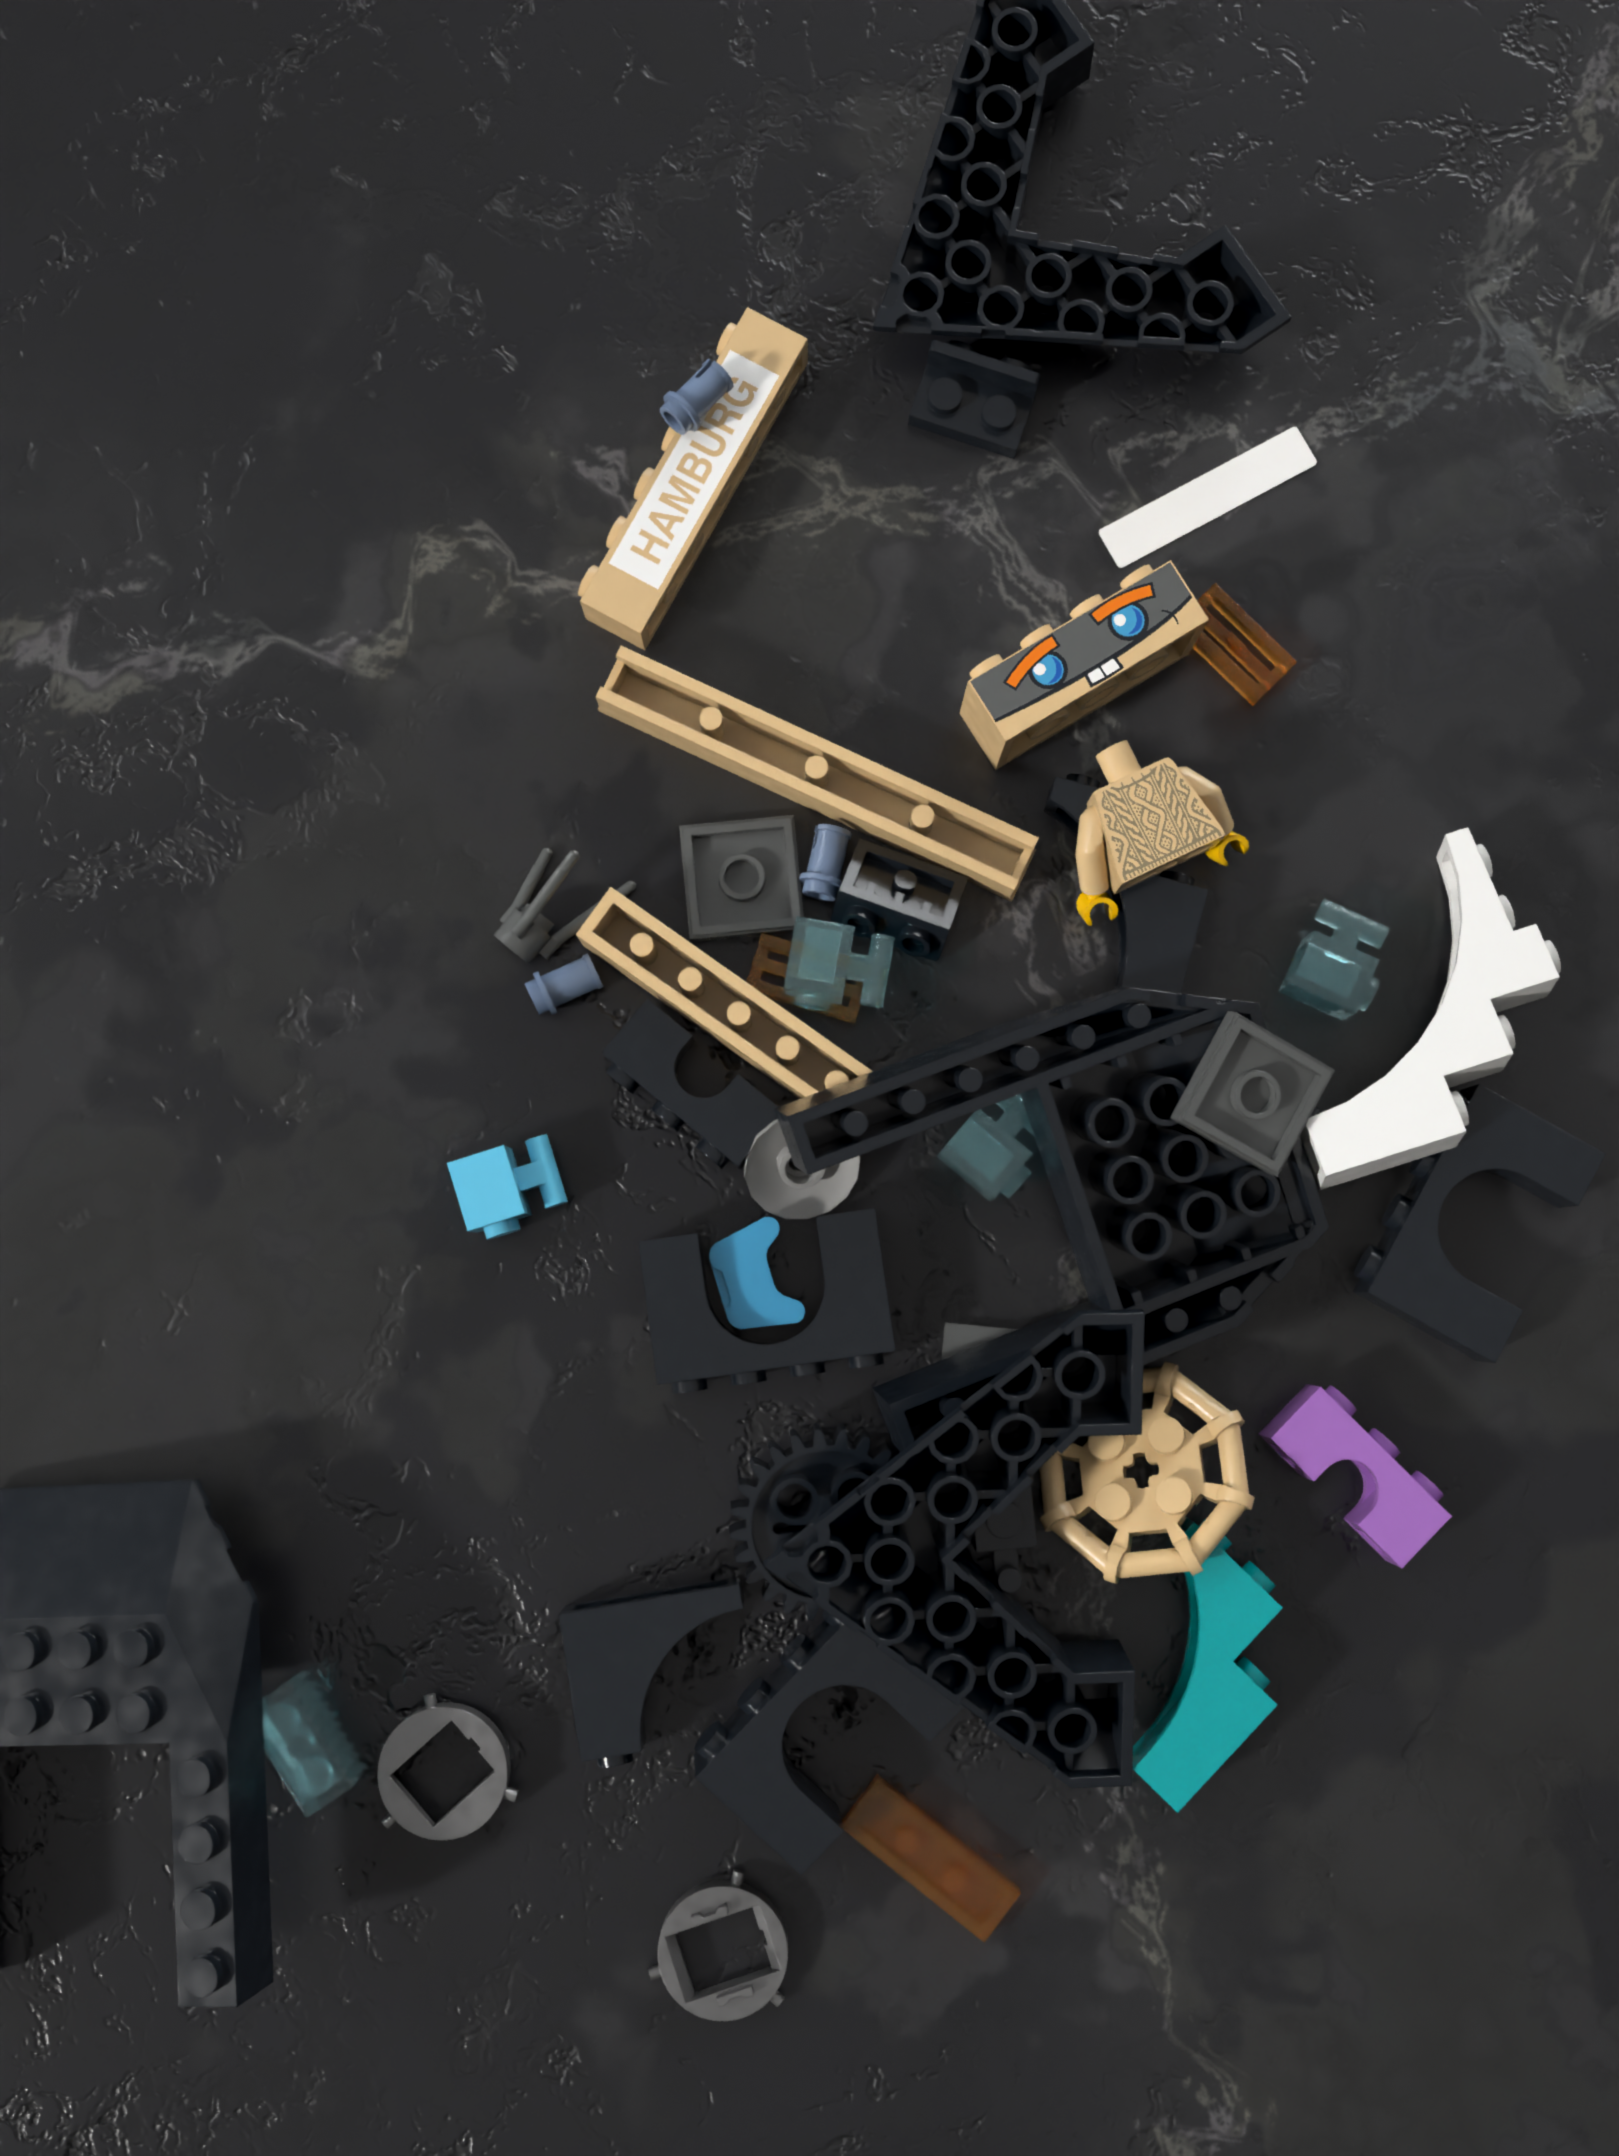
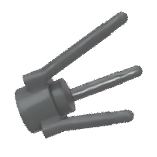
[493,847,636,964]

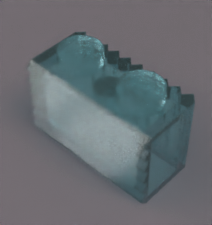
[262,1670,368,1818]

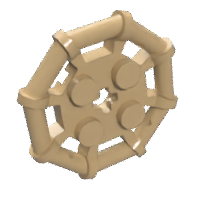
[1039,1362,1255,1584]

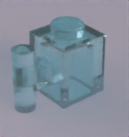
[1278,899,1389,1020]
[784,916,895,1011]
[937,1094,1034,1201]

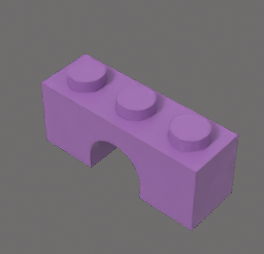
[1258,1384,1452,1568]

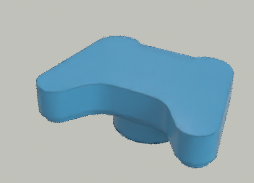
[709,1217,805,1329]

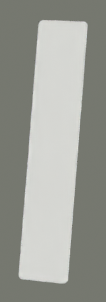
[1099,427,1317,568]

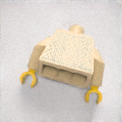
[1075,740,1249,926]

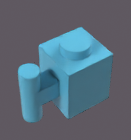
[447,1134,568,1240]

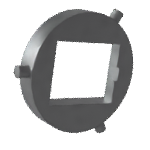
[377,1693,519,1840]
[648,1869,788,2021]

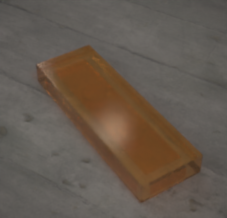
[842,1774,1021,1942]

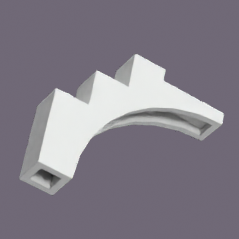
[1300,827,1561,1190]

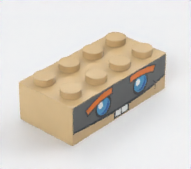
[960,560,1209,770]

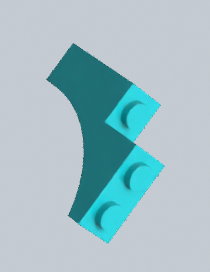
[1132,1517,1283,1813]

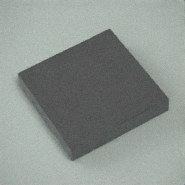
[679,815,805,943]
[1170,1011,1335,1177]

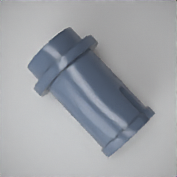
[660,359,733,435]
[799,824,852,901]
[524,953,603,1015]

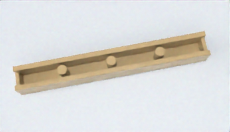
[596,646,1039,902]

